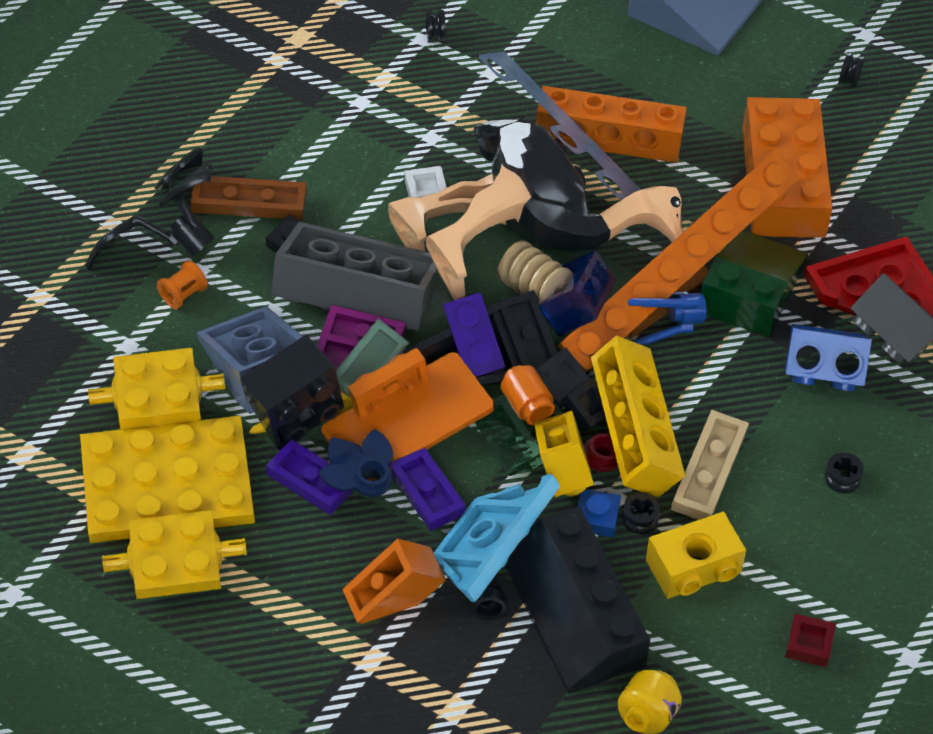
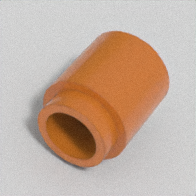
[500,365,555,425]

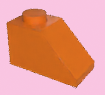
[342,538,446,624]

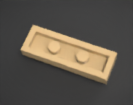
[671,410,749,520]

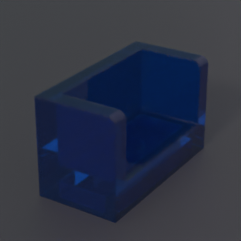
[539,250,616,337]

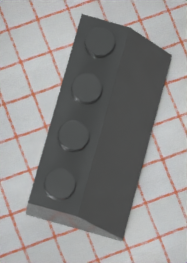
[271,222,440,331]

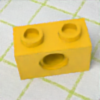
[646,511,746,599]

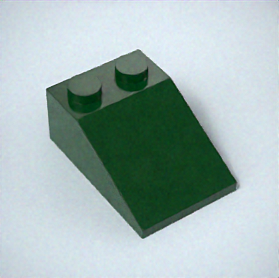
[701,230,809,338]

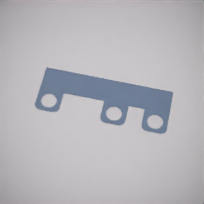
[479,51,641,200]

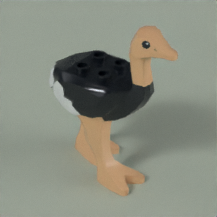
[388,118,683,300]

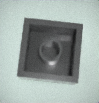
[850,273,933,363]

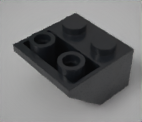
[240,334,344,451]

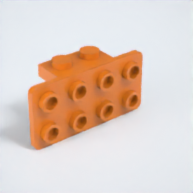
[321,348,494,481]

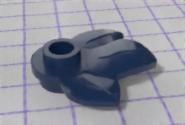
[319,429,393,497]

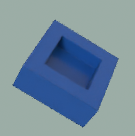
[577,489,621,538]

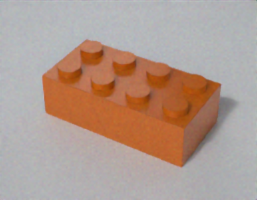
[742,97,832,238]

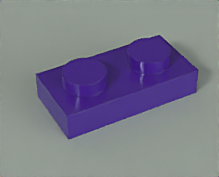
[443,292,505,377]
[266,439,354,515]
[389,447,466,532]

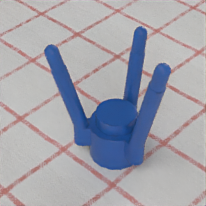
[628,291,707,346]

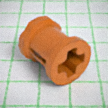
[157,260,208,310]

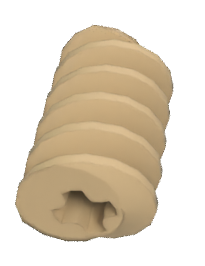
[497,240,577,316]

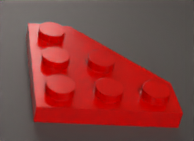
[804,236,933,317]

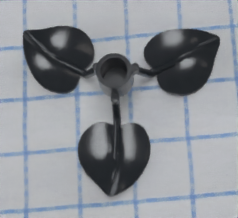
[86,147,214,271]

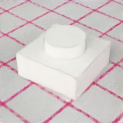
[405,166,447,197]

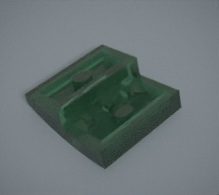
[474,394,563,476]

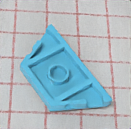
[434,474,560,602]

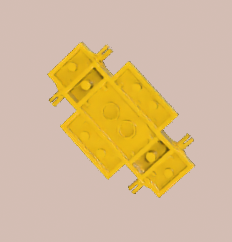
[80,348,255,599]

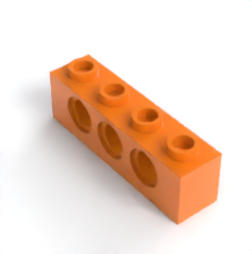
[536,86,687,163]

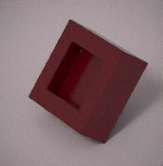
[785,613,836,667]

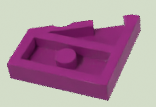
[317,305,406,371]

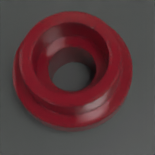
[584,434,618,472]

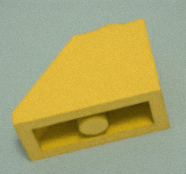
[534,411,594,497]

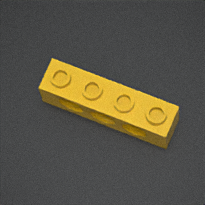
[590,335,686,498]

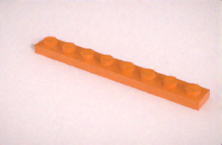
[557,151,800,373]

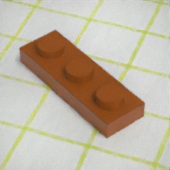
[191,176,307,220]

